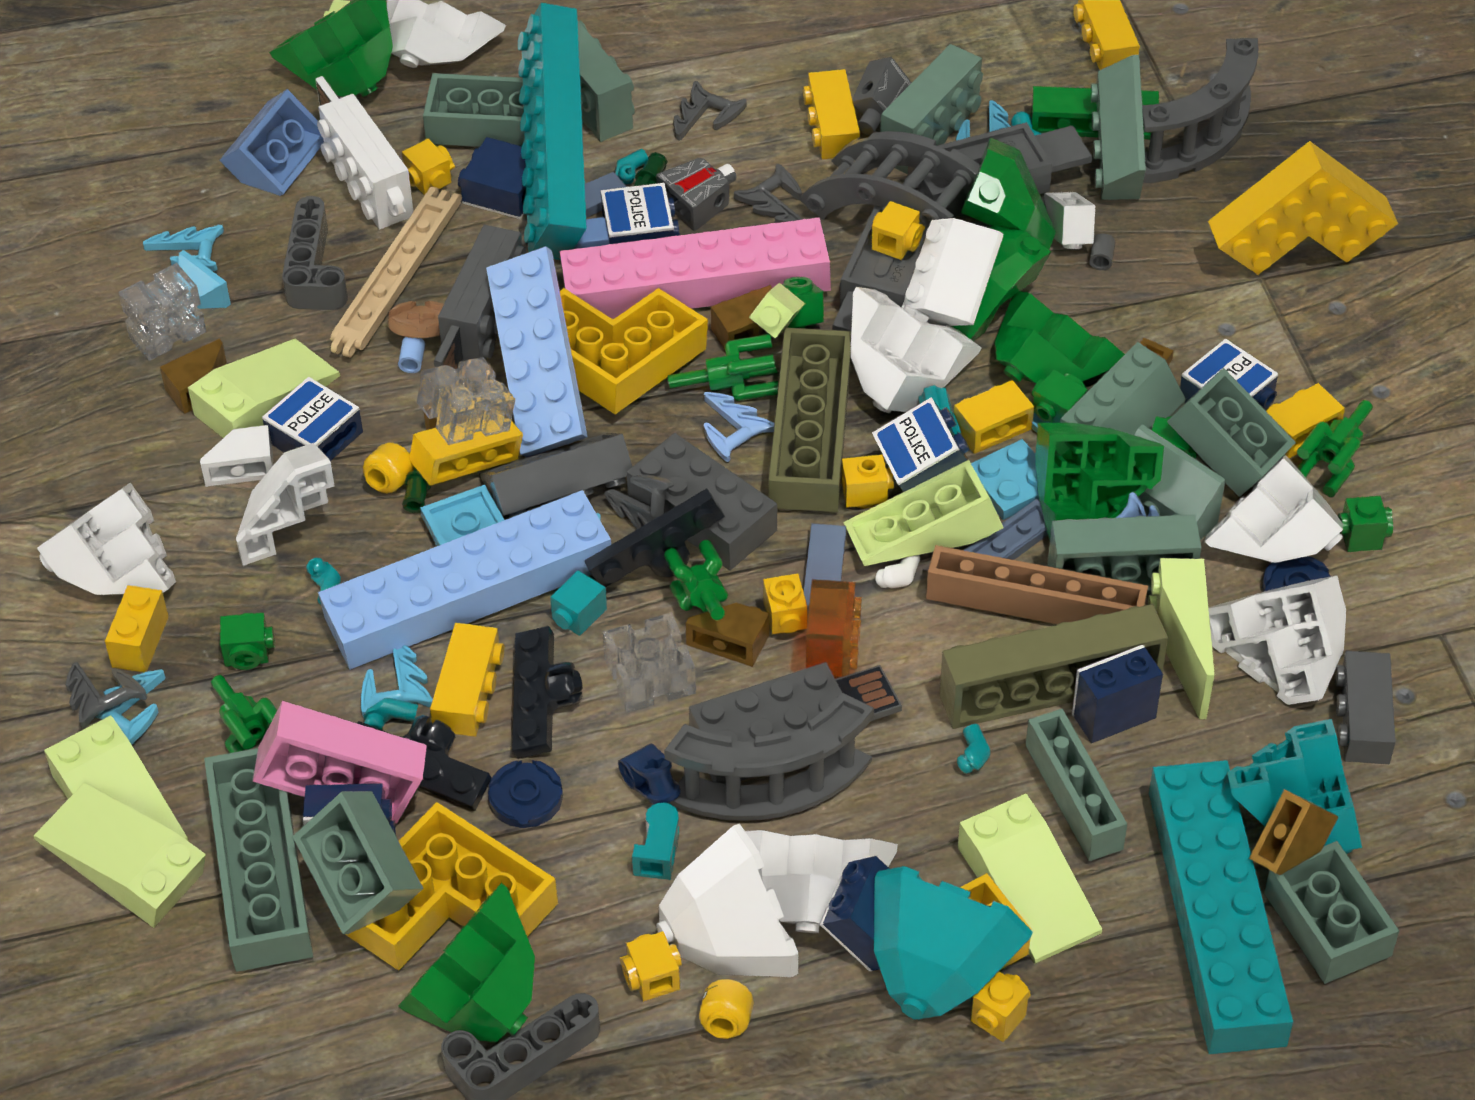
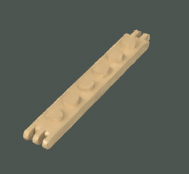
[331,186,462,358]

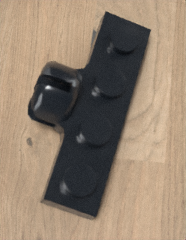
[584,488,725,587]
[512,626,583,759]
[357,715,492,811]

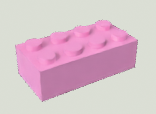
[253,701,427,824]

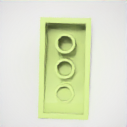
[188,339,340,438]
[843,460,1004,566]
[1148,558,1214,719]
[44,715,188,841]
[34,783,206,928]
[958,794,1102,964]

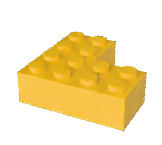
[1208,141,1398,275]
[560,288,708,415]
[339,802,558,971]

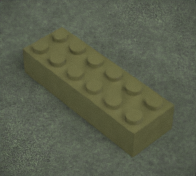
[769,328,852,512]
[939,604,1168,729]

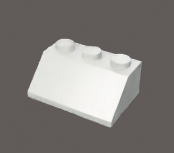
[902,218,1004,326]

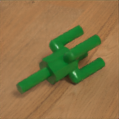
[668,334,779,401]
[1297,400,1373,497]
[664,540,728,620]
[211,675,277,753]

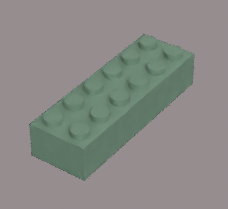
[204,748,314,972]

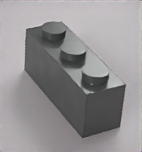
[1335,651,1395,764]

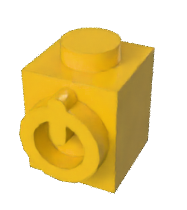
[402,138,455,195]
[872,201,925,260]
[841,454,894,509]
[763,573,807,635]
[619,931,682,1002]
[971,971,1031,1042]

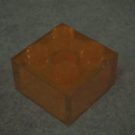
[806,579,862,679]

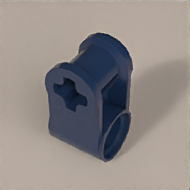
[618,743,681,804]

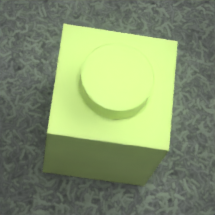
[749,283,805,338]

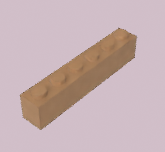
[926,545,1148,624]

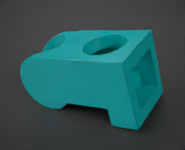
[632,803,679,880]

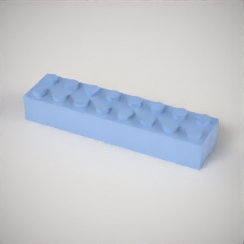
[318,490,611,670]

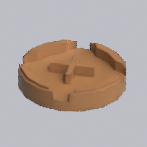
[388,301,444,338]

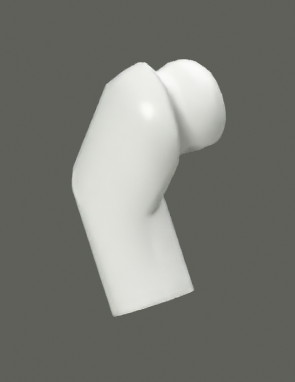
[875,555,920,589]

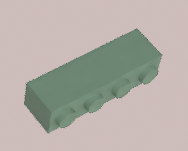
[1026,708,1127,861]

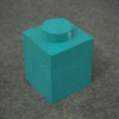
[550,570,607,636]

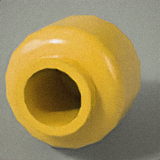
[363,442,414,494]
[699,979,754,1039]

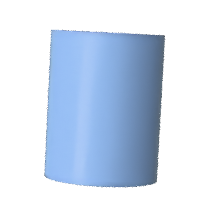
[398,337,425,373]

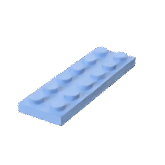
[486,246,588,458]

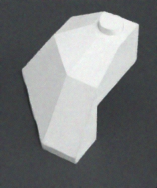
[387,0,506,68]
[851,287,981,413]
[236,443,335,566]
[1205,454,1343,563]
[37,483,176,595]
[1208,575,1346,705]
[656,823,798,977]
[745,830,898,933]

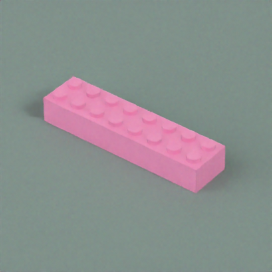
[560,217,831,319]

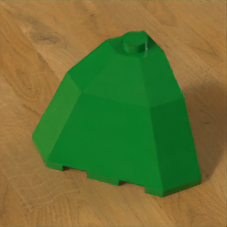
[269,0,393,97]
[961,138,1056,249]
[951,225,1051,341]
[995,291,1125,383]
[1035,423,1164,541]
[398,883,535,1042]

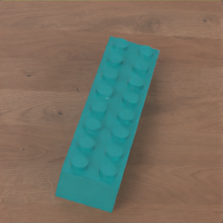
[518,3,587,260]
[1149,760,1293,1054]

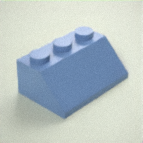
[219,89,324,196]

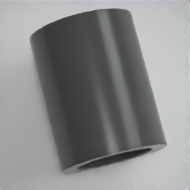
[1089,234,1116,270]

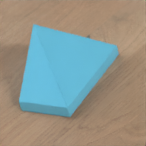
[179,250,231,309]

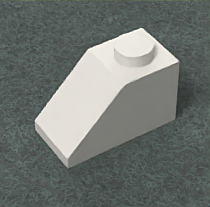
[1044,192,1095,249]
[200,425,273,487]

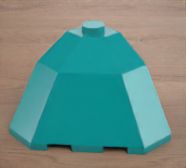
[1227,719,1362,854]
[874,866,1033,1020]

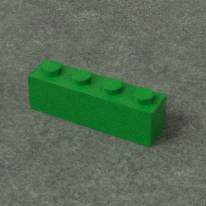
[1031,86,1159,140]

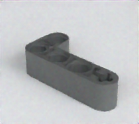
[282,196,348,310]
[441,993,600,1100]

